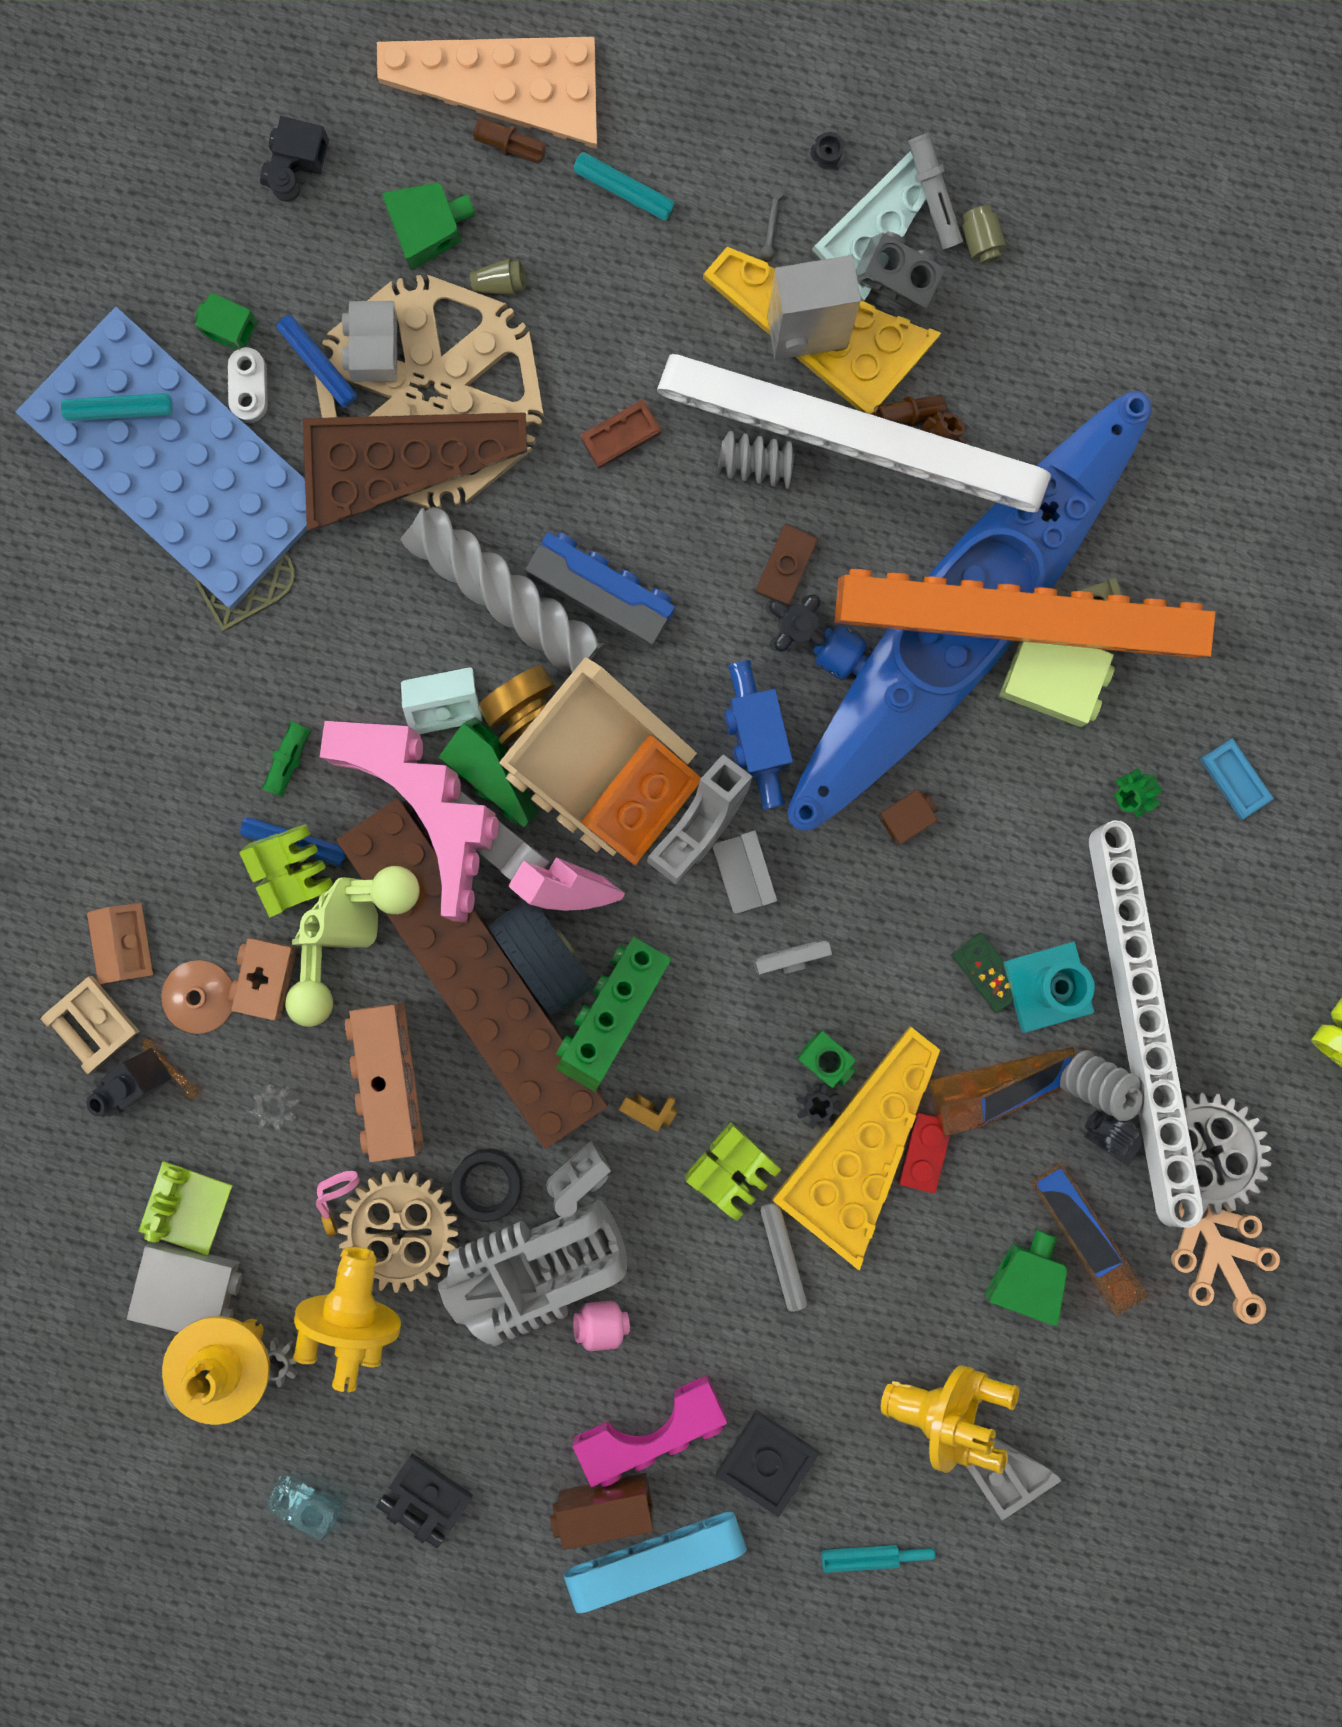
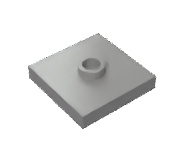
[753,940,832,974]

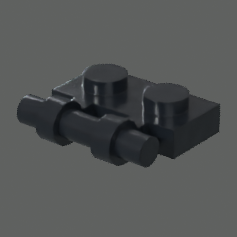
[376,1453,473,1549]

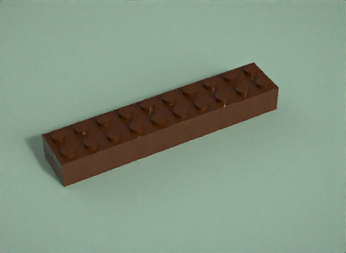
[336,798,609,1149]

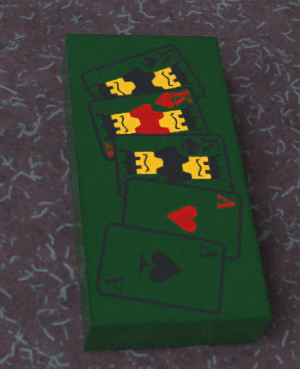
[950,932,1014,1013]

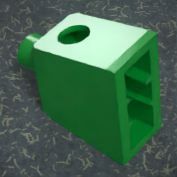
[382,183,476,270]
[984,1230,1067,1327]

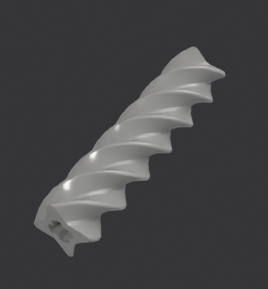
[400,507,605,674]

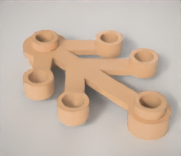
[1171,1202,1280,1324]

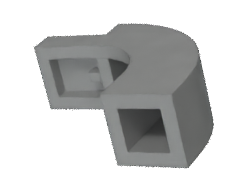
[647,755,753,884]

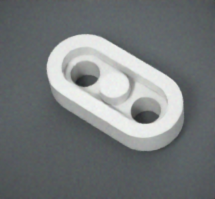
[228,347,268,423]

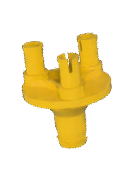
[293,1246,401,1392]
[162,1316,270,1425]
[881,1365,1019,1475]

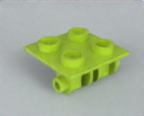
[138,1161,233,1256]

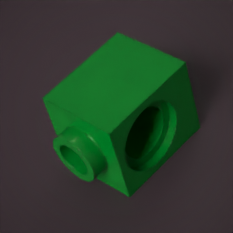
[195,292,258,350]
[796,1029,856,1088]

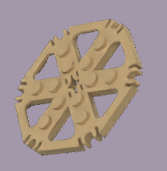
[315,275,544,509]

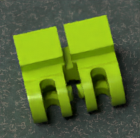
[239,824,334,918]
[684,1122,782,1221]

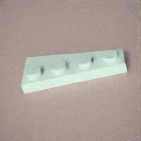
[812,151,926,301]

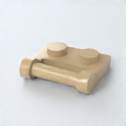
[41,976,140,1075]

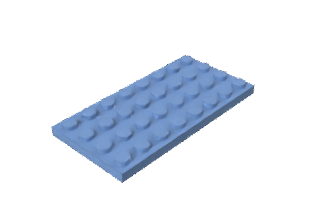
[16,307,307,610]

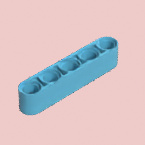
[563,1512,747,1613]

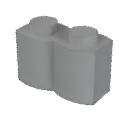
[342,301,397,382]

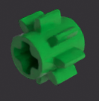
[1113,768,1163,817]

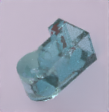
[266,1476,346,1541]

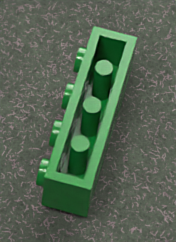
[555,936,672,1092]

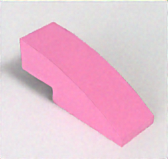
[509,858,625,911]

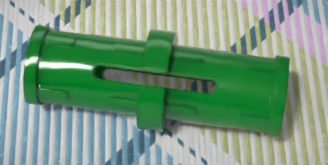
[261,721,312,797]

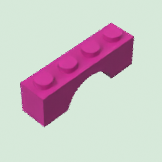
[572,1374,727,1487]

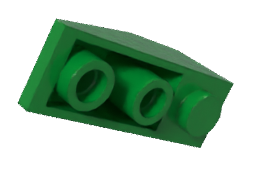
[439,717,539,827]

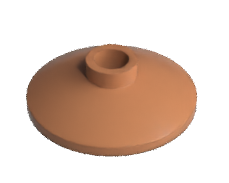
[161,960,233,1034]

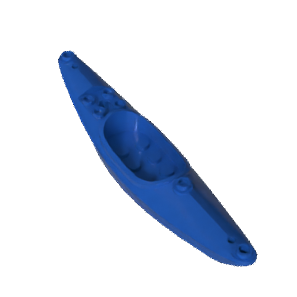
[788,391,1152,831]

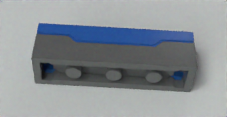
[525,532,675,649]

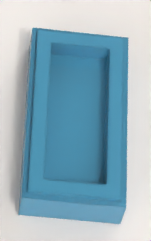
[1200,738,1274,820]

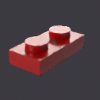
[898,1112,951,1194]

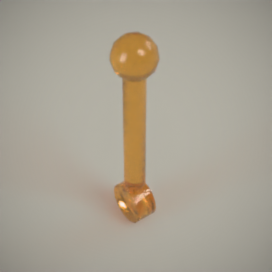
[141,1038,199,1098]

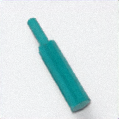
[821,1545,936,1573]

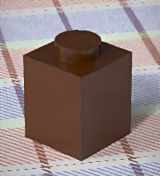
[877,789,938,846]

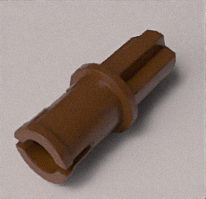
[473,117,546,164]
[874,395,947,426]

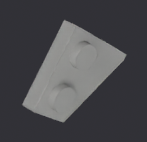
[967,1437,1061,1521]

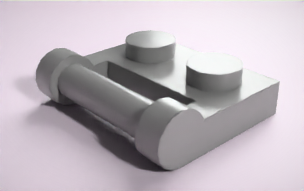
[546,1141,611,1218]

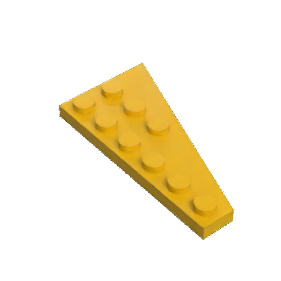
[703,247,941,415]
[772,1026,940,1271]

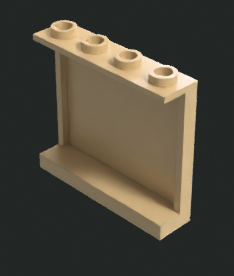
[499,657,697,856]

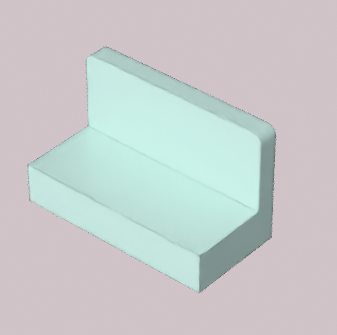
[401,667,483,734]

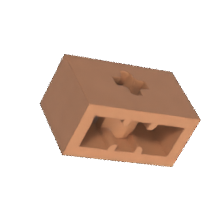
[229,938,298,1020]

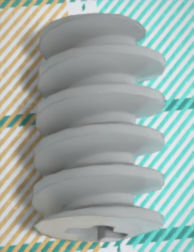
[716,431,795,489]
[1060,1050,1143,1121]

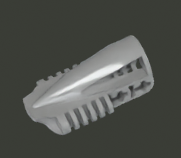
[438,1199,627,1346]

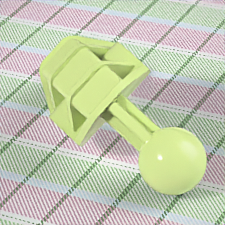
[285,866,420,1027]

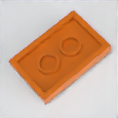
[581,734,701,865]

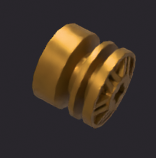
[478,665,556,752]

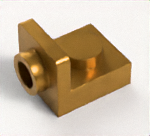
[619,1093,678,1132]

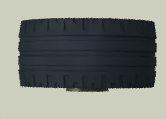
[489,900,594,1016]

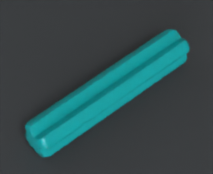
[574,152,674,220]
[61,393,173,421]

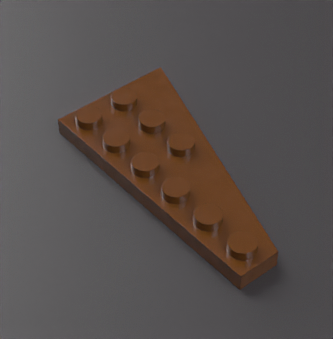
[303,412,527,532]

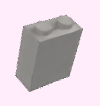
[126,1242,242,1332]

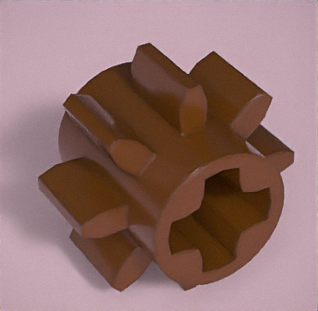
[920,412,967,444]

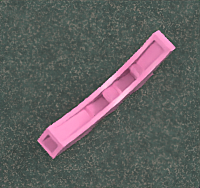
[320,721,499,922]

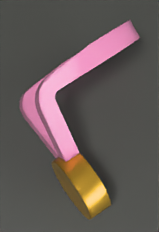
[316,1171,360,1237]

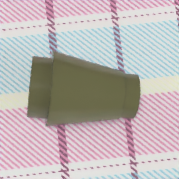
[470,257,526,295]

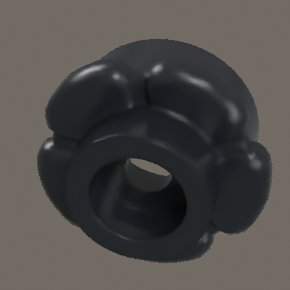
[811,132,846,169]

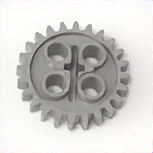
[1160,1093,1272,1215]

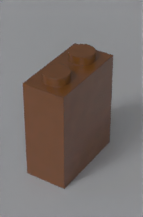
[550,1473,654,1550]

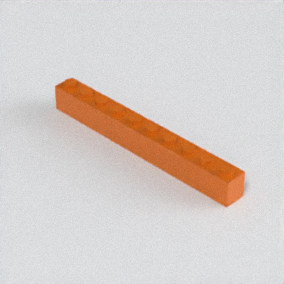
[834,569,1216,659]

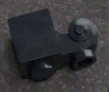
[260,116,329,202]
[86,1048,172,1118]
[1084,1110,1144,1166]

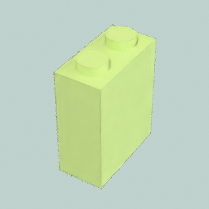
[999,641,1115,727]

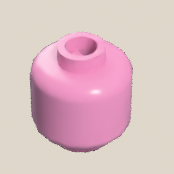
[573,1300,630,1351]

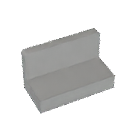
[713,830,777,914]

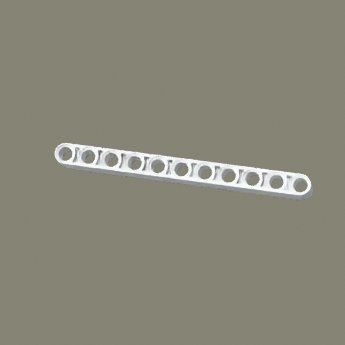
[657,354,1051,513]
[1089,820,1203,1228]

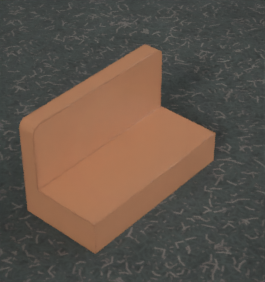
[87,903,153,984]

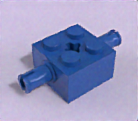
[724,660,793,810]

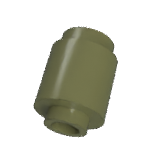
[962,205,1007,265]

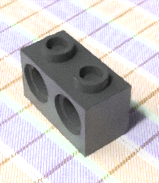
[856,232,946,313]

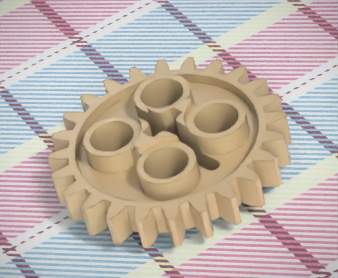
[338,1170,460,1293]

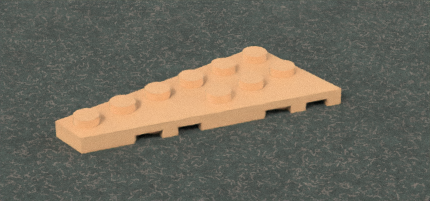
[377,37,597,149]

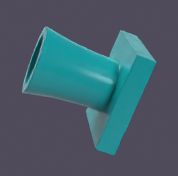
[1003,942,1095,1033]

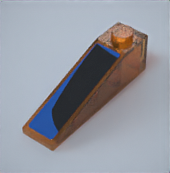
[929,1047,1075,1136]
[1030,1162,1148,1316]

